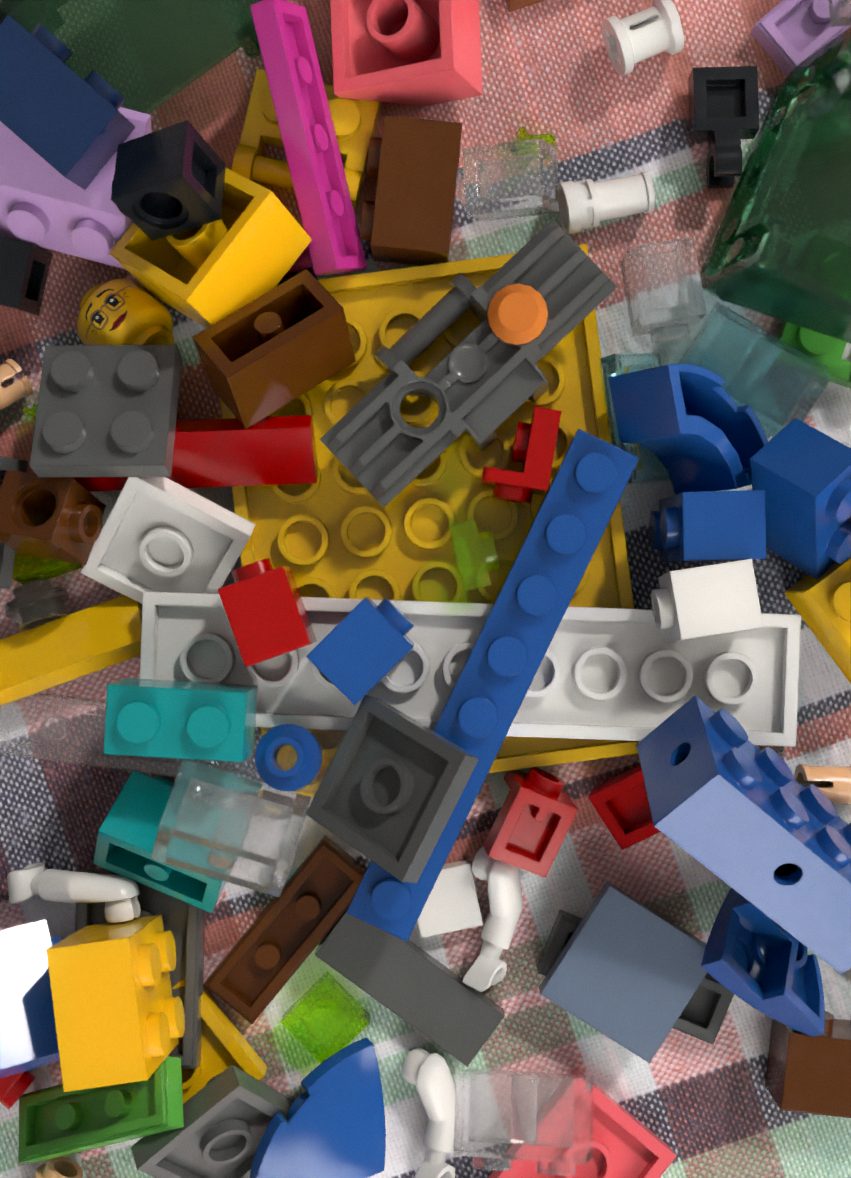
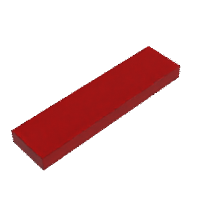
[66,415,319,492]

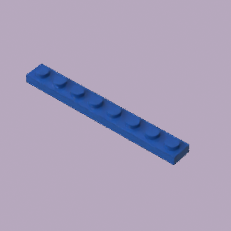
[347,429,639,942]

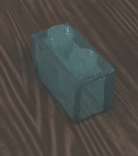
[678,302,832,440]

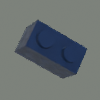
[0,14,136,190]

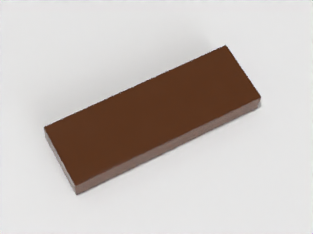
[203,835,366,1024]

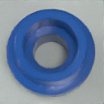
[255,724,322,791]

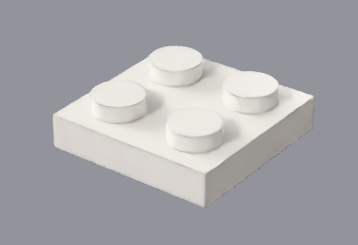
[80,477,255,604]

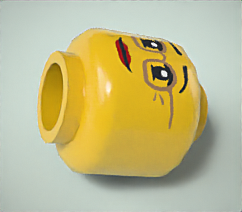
[77,278,174,345]

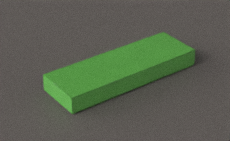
[18,1056,184,1163]

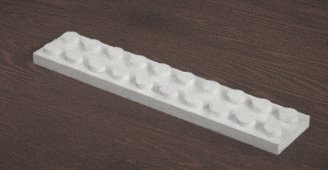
[140,591,801,747]

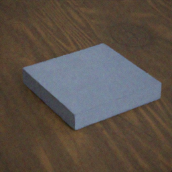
[539,881,708,1063]

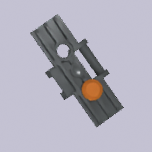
[320,219,617,507]

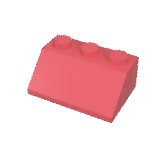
[330,0,483,107]

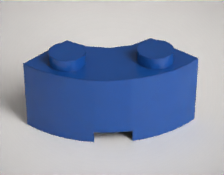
[608,363,768,494]

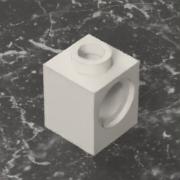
[651,559,764,643]

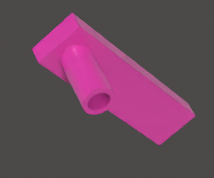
[250,0,367,276]

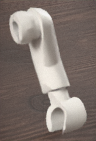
[462,846,523,992]
[7,862,141,923]
[402,1048,462,1178]

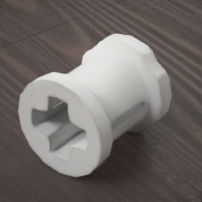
[602,0,684,76]

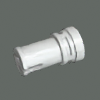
[556,171,655,235]

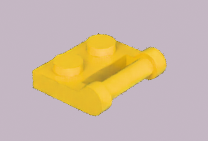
[232,69,381,210]

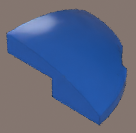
[701,888,825,1037]
[250,1037,386,1178]

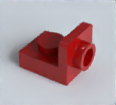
[481,407,562,504]
[588,764,661,850]
[483,767,578,878]

